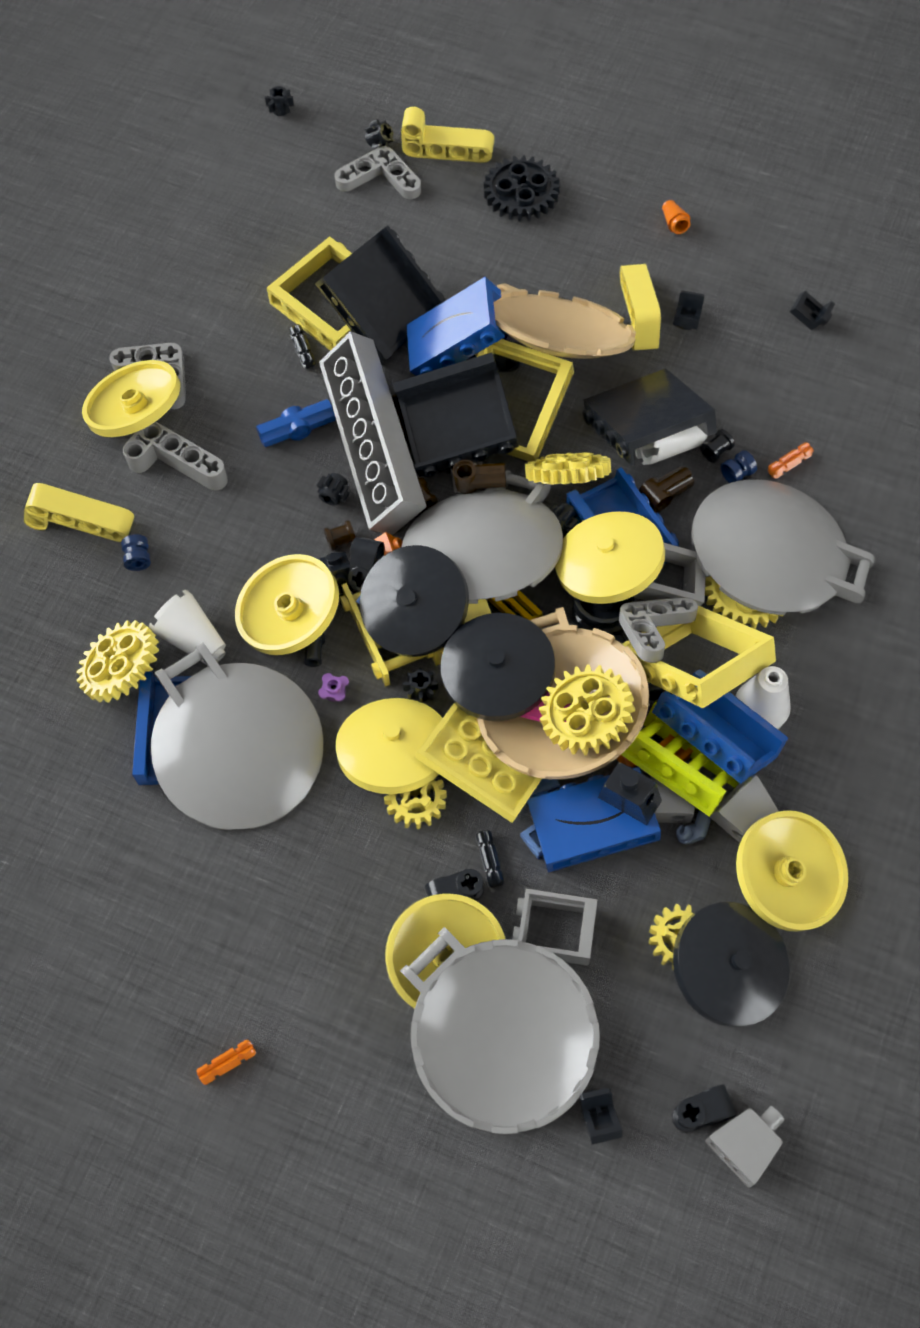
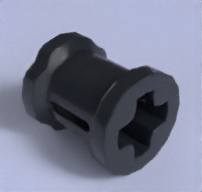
[700,429,735,463]

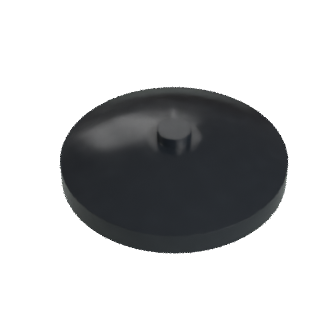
[360,545,469,657]
[441,613,555,721]
[673,902,790,1027]

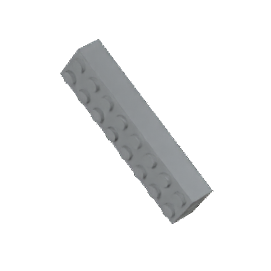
[319,331,427,535]

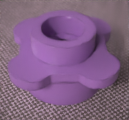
[318,673,349,702]

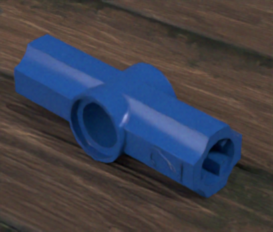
[256,399,336,447]

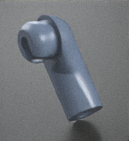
[676,810,711,845]

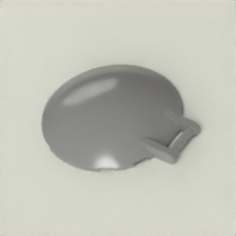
[402,470,563,604]
[691,479,875,615]
[151,643,323,831]
[400,927,600,1134]

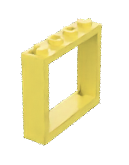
[267,236,352,351]
[476,339,574,461]
[622,606,776,708]

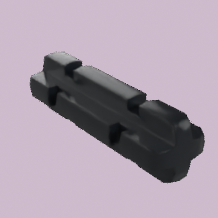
[289,324,315,369]
[476,830,504,888]

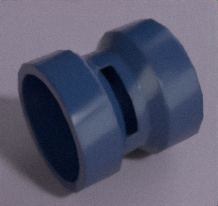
[720,450,757,483]
[121,534,151,571]

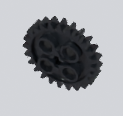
[483,155,560,222]

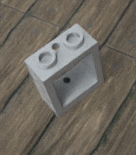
[634,542,706,606]
[512,889,598,966]

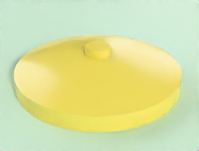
[82,360,181,437]
[555,512,665,604]
[235,554,339,655]
[336,698,442,794]
[736,811,848,932]
[385,894,505,1009]

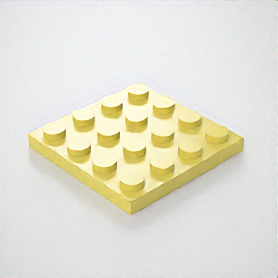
[415,703,542,823]

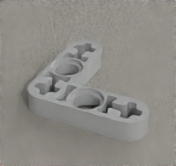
[335,146,421,199]
[109,343,186,409]
[619,598,698,663]

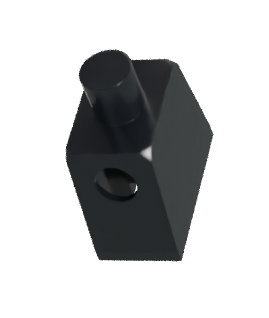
[598,762,662,826]

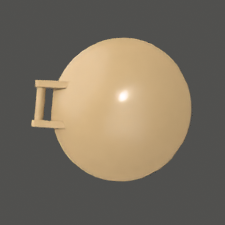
[494,283,636,359]
[477,607,649,779]

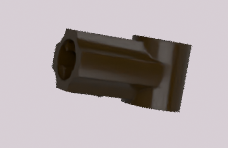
[452,460,506,494]
[639,466,695,512]

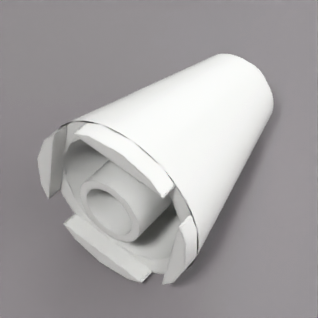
[634,426,707,465]
[149,590,226,664]
[735,666,791,729]

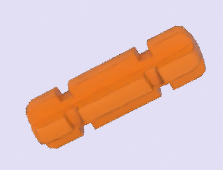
[767,442,814,479]
[196,1040,256,1085]

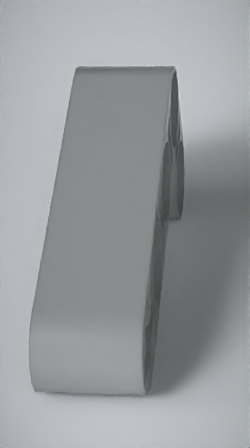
[123,422,228,491]

